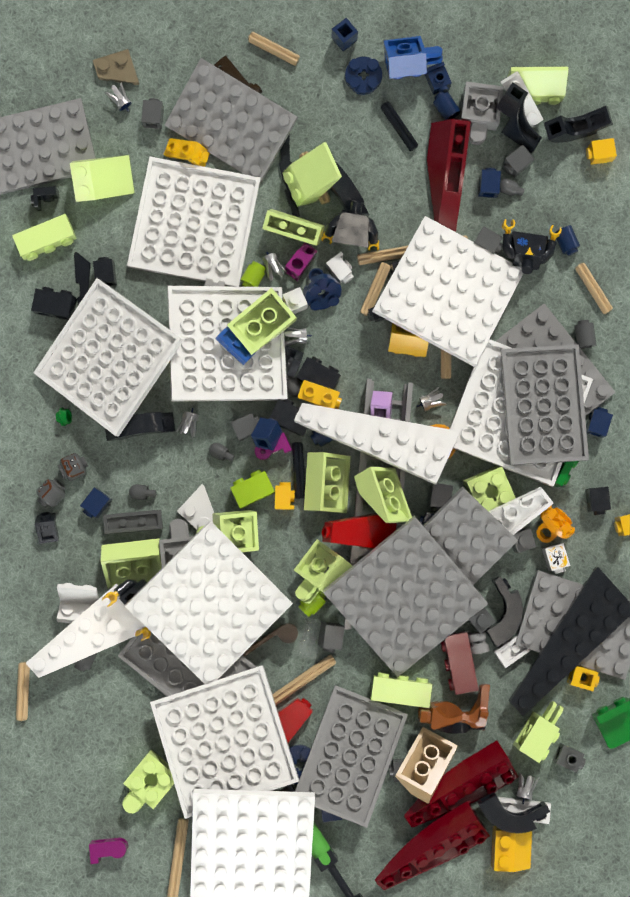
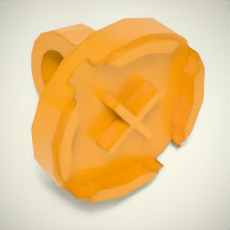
[536,505,575,543]

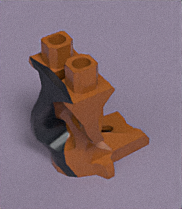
[418,684,490,734]

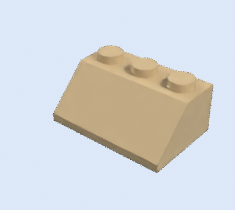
[395,727,458,804]

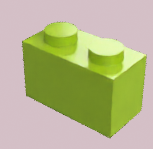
[230,470,275,509]

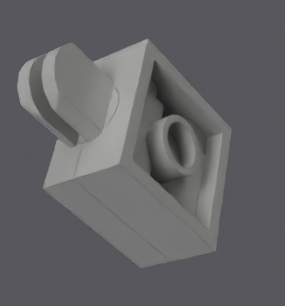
[460,82,504,145]
[159,519,194,568]

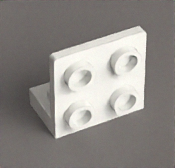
[57,583,99,623]

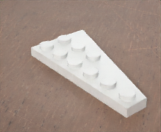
[26,583,145,678]

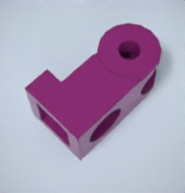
[284,242,318,282]
[254,433,292,461]
[89,838,128,864]

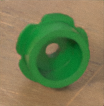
[56,407,72,426]

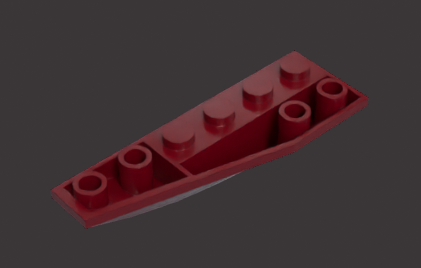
[427,119,471,232]
[404,740,519,828]
[375,801,490,890]

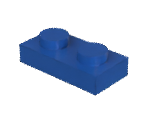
[215,326,256,366]

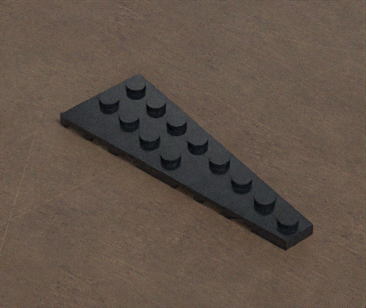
[508,567,630,716]

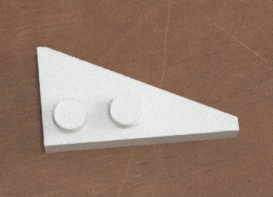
[177,484,214,530]

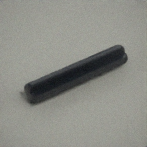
[381,101,418,151]
[292,442,305,499]

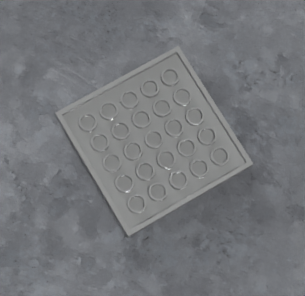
[323,515,488,677]

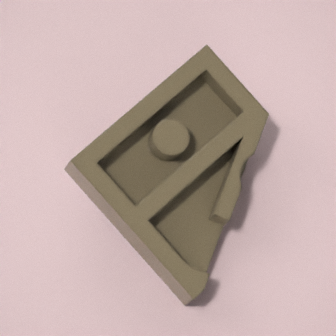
[93,49,139,85]

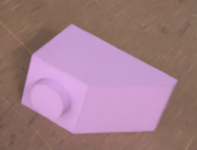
[371,391,392,419]

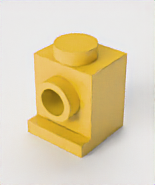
[275,482,295,510]
[567,665,600,691]

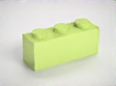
[262,209,325,246]
[12,214,77,261]
[370,672,432,708]

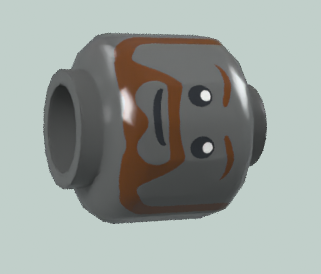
[58,453,88,481]
[36,478,66,507]

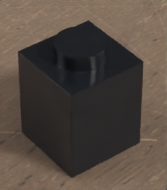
[93,257,117,286]
[585,487,611,515]

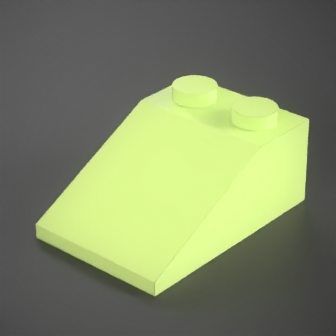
[282,142,342,207]
[70,155,135,202]
[227,288,297,355]
[354,467,412,523]

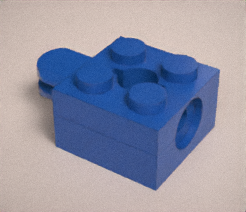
[383,36,443,79]

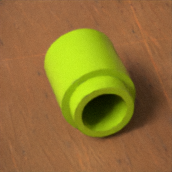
[240,261,266,287]
[298,591,326,617]

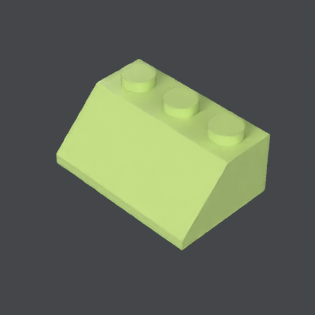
[507,67,568,105]
[304,452,351,513]
[101,538,162,589]

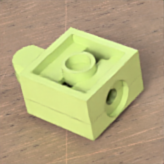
[463,466,515,511]
[196,510,259,552]
[294,539,352,603]
[513,701,564,763]
[122,749,174,814]

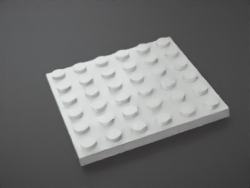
[127,157,261,287]
[372,216,523,367]
[34,278,184,437]
[167,286,287,401]
[450,339,593,487]
[125,521,293,688]
[150,665,299,819]
[190,789,315,897]

